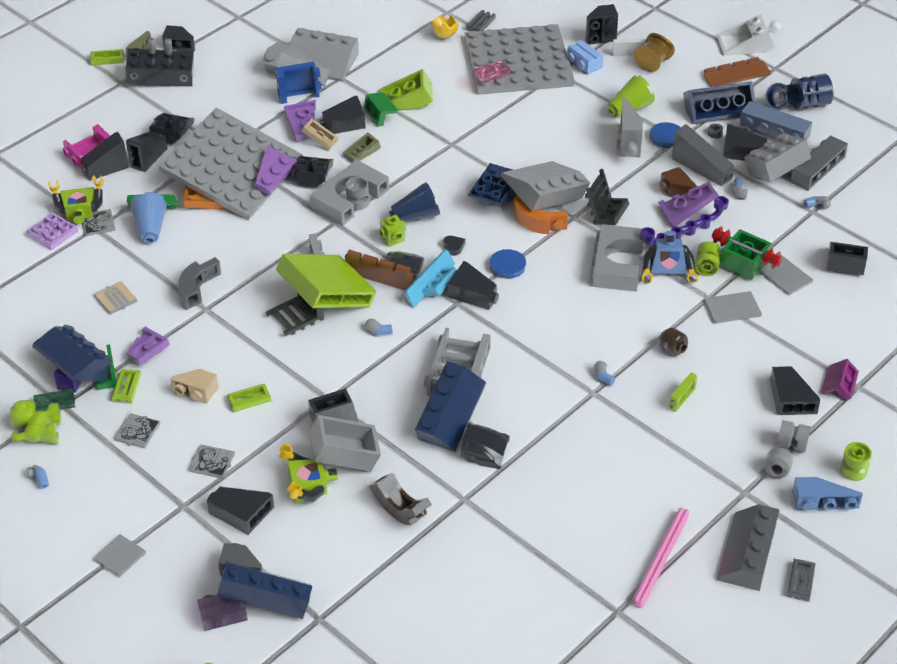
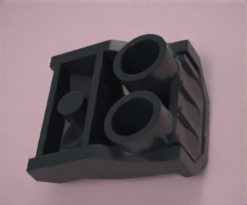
[149,112,194,144]
[291,155,334,187]
[385,251,424,281]
[461,421,510,469]

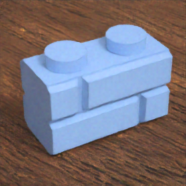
[567,40,603,74]

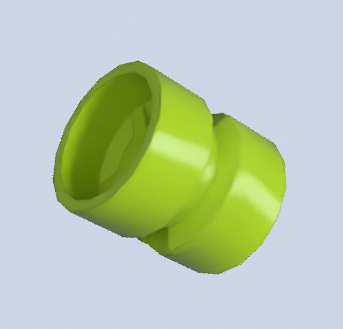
[695,241,721,276]
[840,442,872,481]

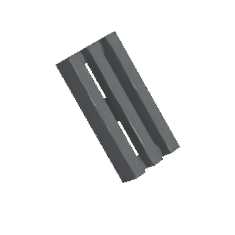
[466,10,496,31]
[787,558,816,602]

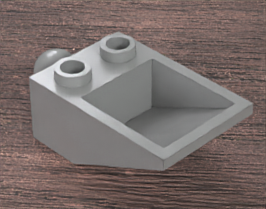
[617,98,643,158]

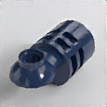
[765,73,833,110]

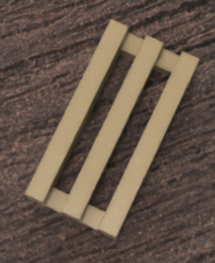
[301,118,339,151]

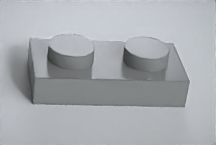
[309,233,325,255]

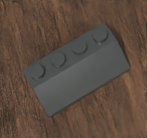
[717,504,780,591]

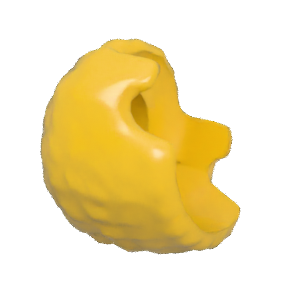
[431,15,459,39]

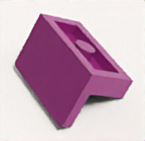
[821,359,859,401]

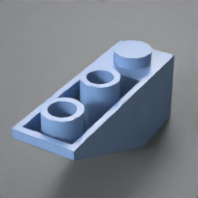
[792,477,863,511]

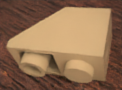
[171,369,219,403]

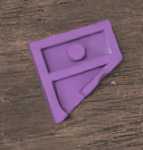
[127,326,170,366]

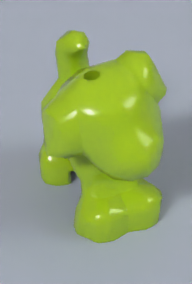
[9,400,61,444]

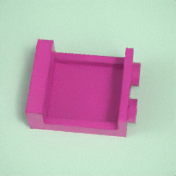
[62,124,110,168]

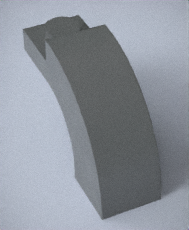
[178,257,221,311]

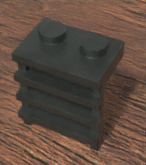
[585,169,629,225]
[265,292,324,336]

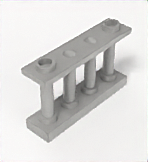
[424,327,491,396]

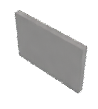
[759,255,814,296]
[704,291,762,324]

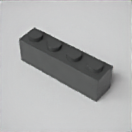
[790,135,848,191]

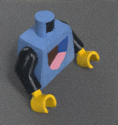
[640,231,698,283]

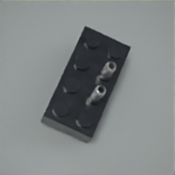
[125,38,194,86]

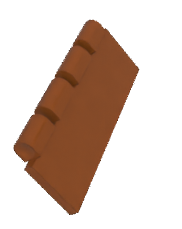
[704,57,771,87]
[345,249,413,290]

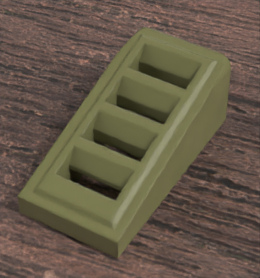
[126,31,151,54]
[343,132,381,162]

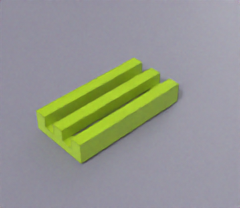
[90,49,124,66]
[112,369,141,404]
[669,372,697,412]
[227,383,271,412]

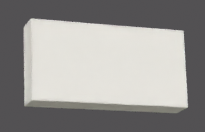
[613,38,646,56]

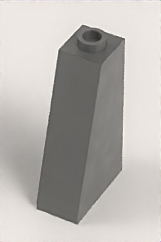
[672,124,734,186]

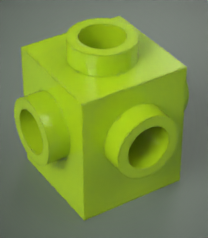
[379,215,406,247]

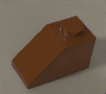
[659,167,697,197]

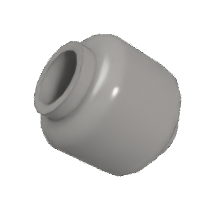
[764,447,793,478]

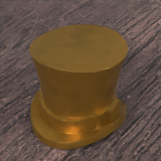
[634,33,675,72]

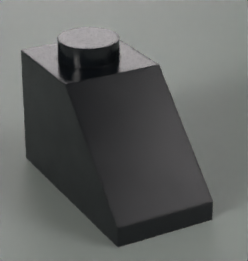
[162,25,196,52]

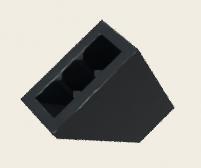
[320,95,366,134]
[723,124,767,161]
[126,131,168,172]
[80,132,129,181]
[448,261,499,310]
[770,366,820,415]
[206,486,274,535]

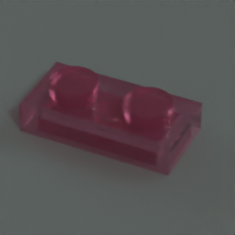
[474,60,510,82]

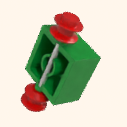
[712,226,783,280]

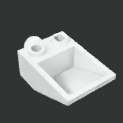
[717,14,782,56]

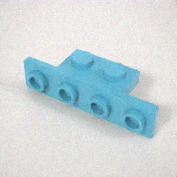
[404,250,457,307]

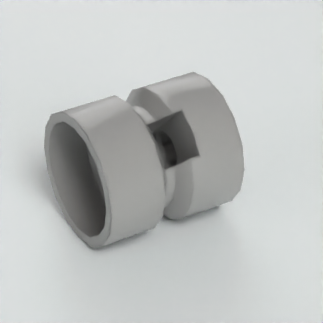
[346,177,370,210]
[777,420,811,452]

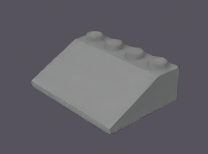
[290,28,359,82]
[500,161,590,211]

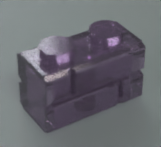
[197,595,248,631]

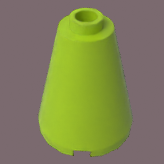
[607,75,655,117]

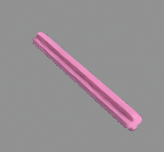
[633,508,689,608]

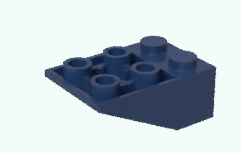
[468,163,517,206]

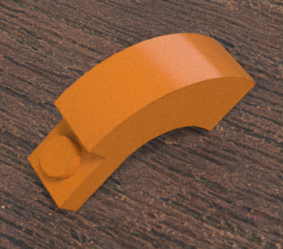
[514,197,568,234]

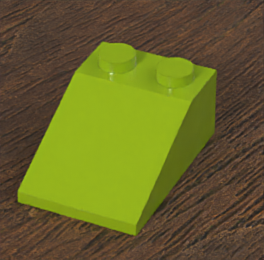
[380,69,433,109]

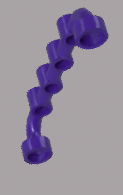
[640,196,729,246]

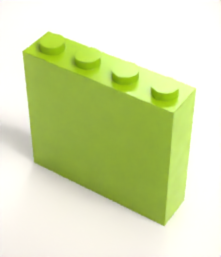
[276,254,377,308]

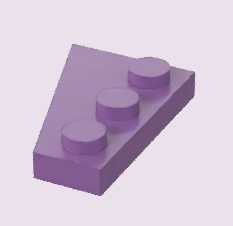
[284,100,316,141]
[254,145,297,196]
[658,182,719,227]

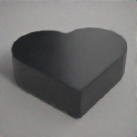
[443,235,466,255]

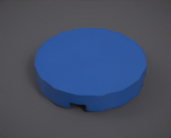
[650,122,681,148]
[490,249,526,278]

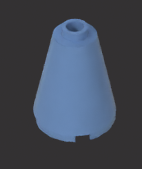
[131,192,167,244]

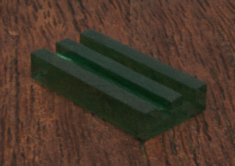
[33,389,76,411]

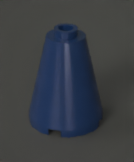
[389,182,440,222]

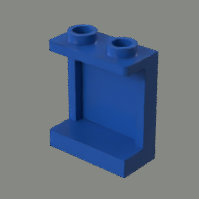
[275,61,322,104]

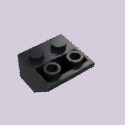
[585,4,618,45]
[826,242,868,275]
[308,388,359,423]

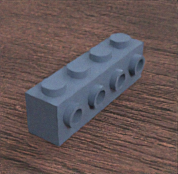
[740,101,813,141]

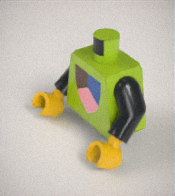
[48,175,104,224]
[279,444,338,504]

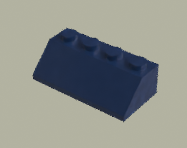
[683,81,756,124]
[32,325,112,381]
[415,361,486,452]
[217,561,312,619]

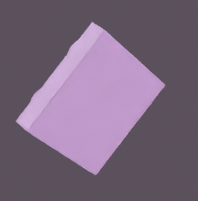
[26,213,78,250]

